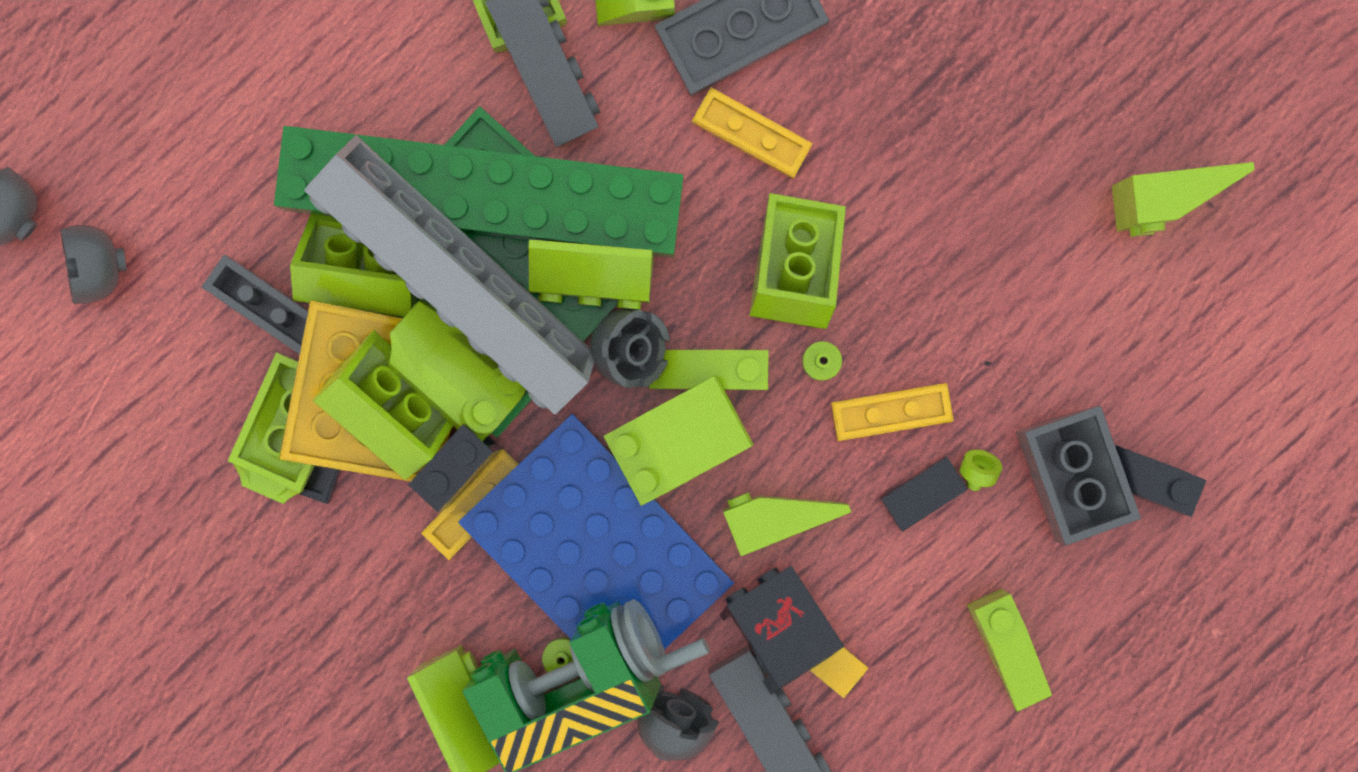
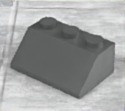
[1016,405,1141,546]

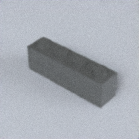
[485,0,601,147]
[201,254,308,354]
[708,645,832,772]

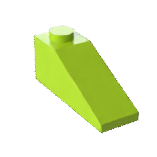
[649,350,769,390]
[723,492,851,556]
[967,588,1052,712]

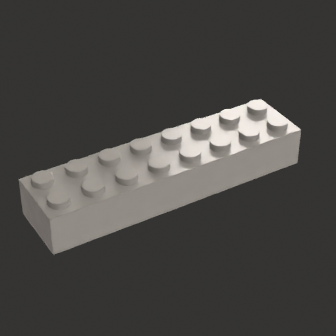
[304,135,594,415]

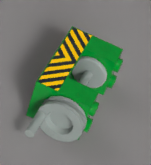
[462,599,710,772]

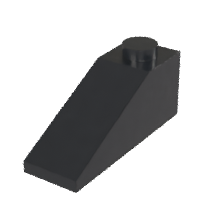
[1115,445,1207,517]

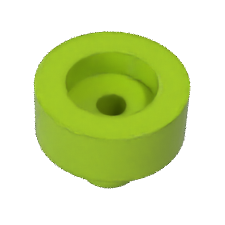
[802,341,842,381]
[960,449,1003,491]
[542,637,573,673]

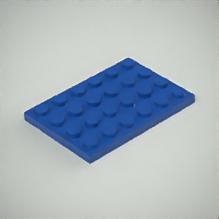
[458,413,734,650]

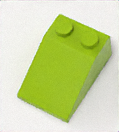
[1112,162,1255,237]
[750,193,846,329]
[603,375,754,506]

